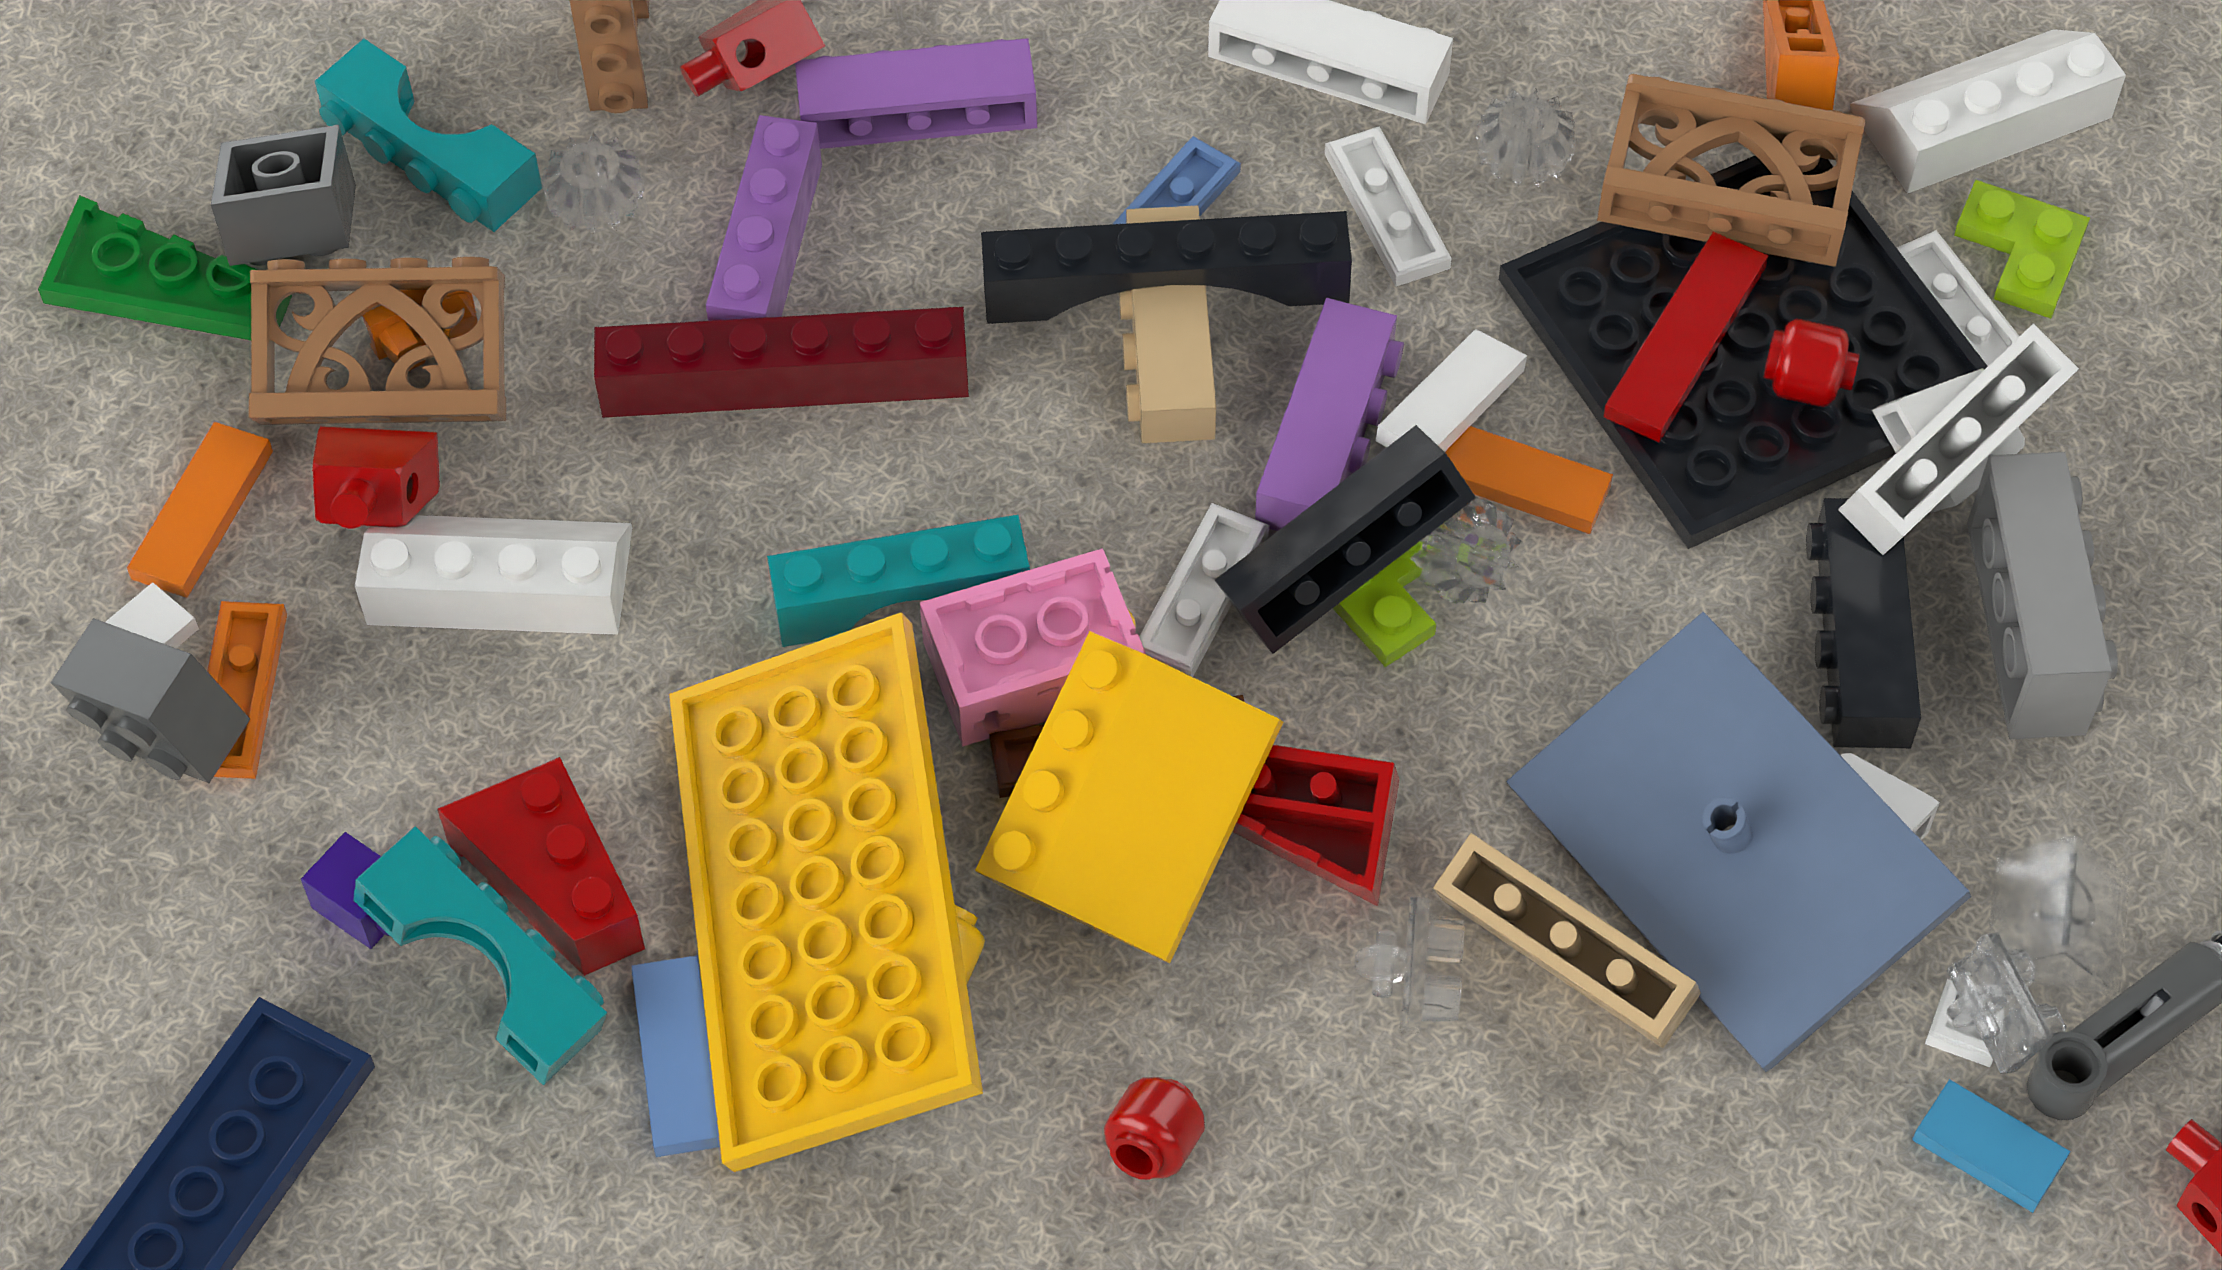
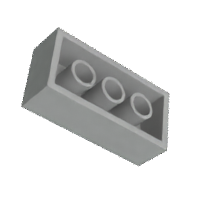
[1967,452,2118,739]

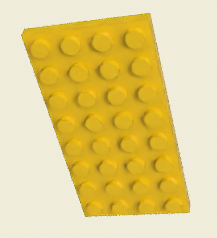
[669,612,983,1172]

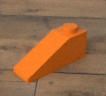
[1763,0,1839,110]

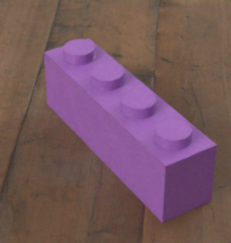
[795,38,1037,149]
[706,115,822,321]
[1255,298,1404,531]

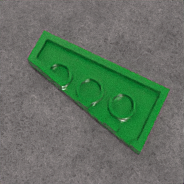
[38,195,292,340]

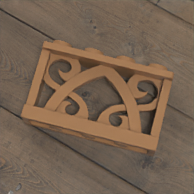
[569,0,650,113]
[1597,74,1866,267]
[249,257,507,425]

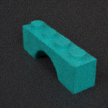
[314,38,543,232]
[767,514,1030,647]
[353,826,607,1085]

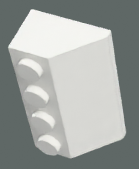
[1849,29,2126,194]
[355,515,632,635]

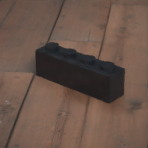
[1215,425,1476,654]
[1806,498,1921,749]

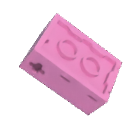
[920,548,1145,747]

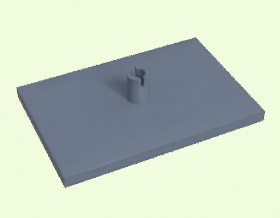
[1506,611,1971,1072]

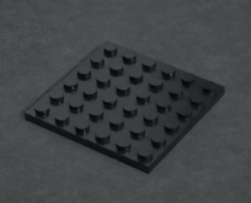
[1498,155,1988,549]

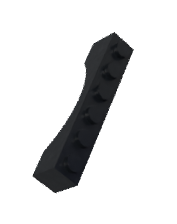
[981,211,1352,324]

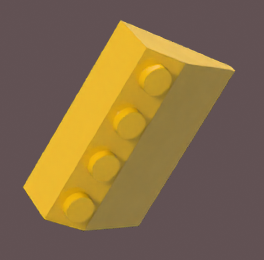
[975,631,1284,963]

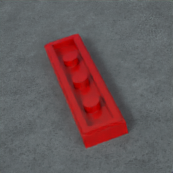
[1603,231,1768,442]

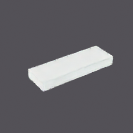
[1325,126,1452,287]
[1897,230,2019,366]
[1375,329,1527,452]
[1139,503,1269,677]

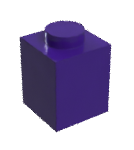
[301,832,389,949]

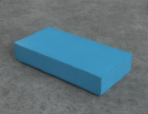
[1912,1079,2071,1213]

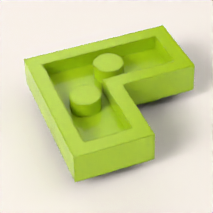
[1954,179,2090,319]
[1333,532,1446,667]

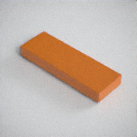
[127,422,273,598]
[1445,426,1613,534]
[207,601,287,779]

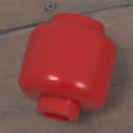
[1763,319,1859,407]
[1104,1077,1205,1180]

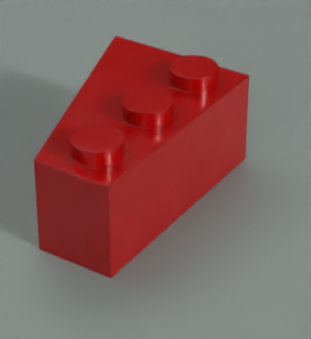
[1232,745,1400,906]
[437,757,645,976]

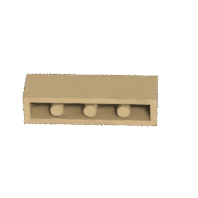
[1119,205,1216,443]
[1433,833,1701,1048]

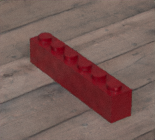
[594,306,969,418]

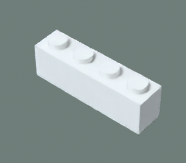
[1208,0,1453,124]
[1838,323,2079,555]

